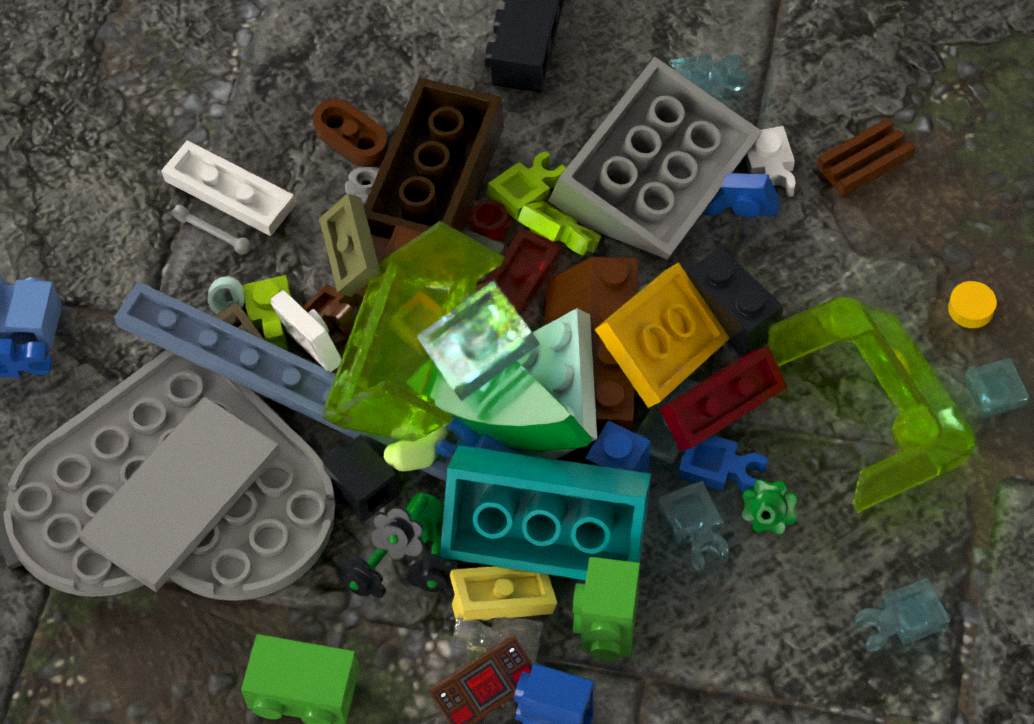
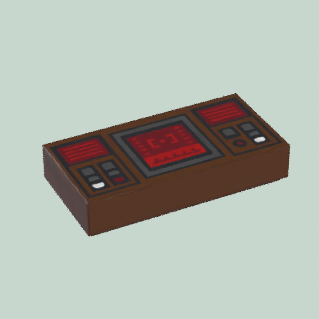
[428,634,533,724]

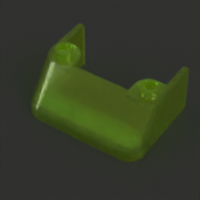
[323,221,504,442]
[767,297,975,513]

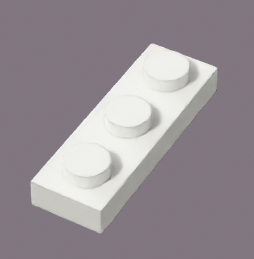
[161,140,296,236]

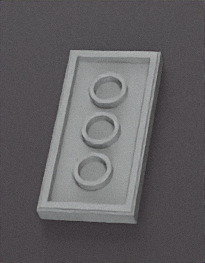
[78,396,280,592]

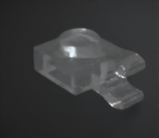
[454,617,543,664]

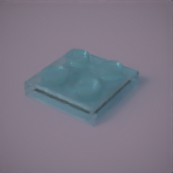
[417,281,540,401]

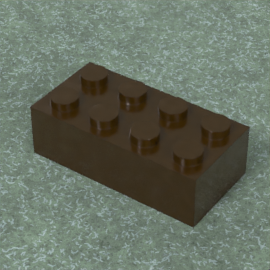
[364,77,504,249]

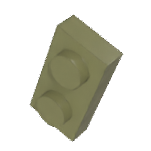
[319,193,380,297]

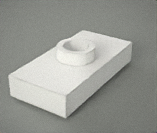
[271,290,344,372]

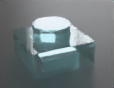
[964,358,1030,418]

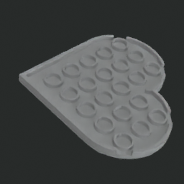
[3,350,335,600]

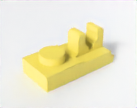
[450,566,557,623]

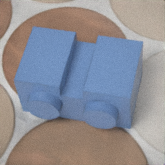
[0,277,62,352]

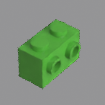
[573,557,640,661]
[241,634,360,724]

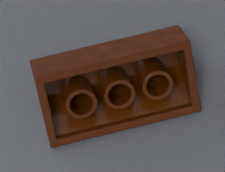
[544,257,638,445]

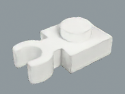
[744,126,796,198]

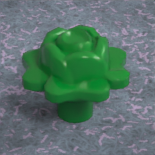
[742,479,798,534]

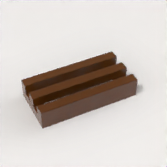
[817,118,915,197]

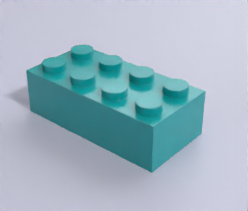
[440,445,651,580]

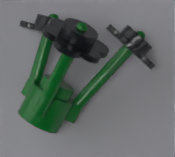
[338,493,458,598]

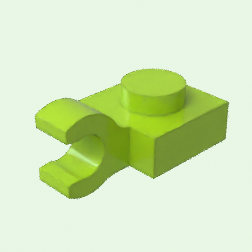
[242,275,291,351]

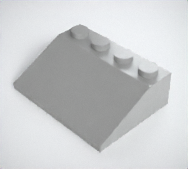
[548,57,762,260]

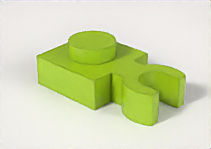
[486,151,566,220]
[517,200,601,256]

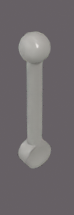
[171,205,251,255]

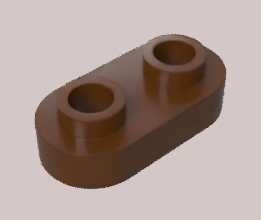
[313,99,389,167]

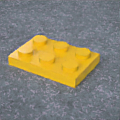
[595,262,730,408]

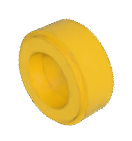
[948,281,997,328]

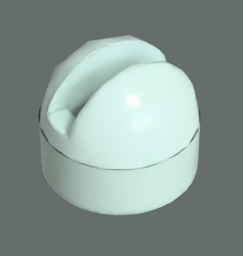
[208,276,244,314]

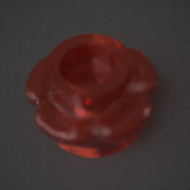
[468,200,512,241]

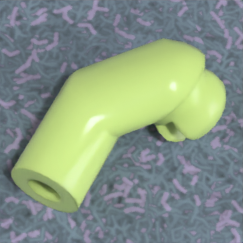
[384,418,450,471]

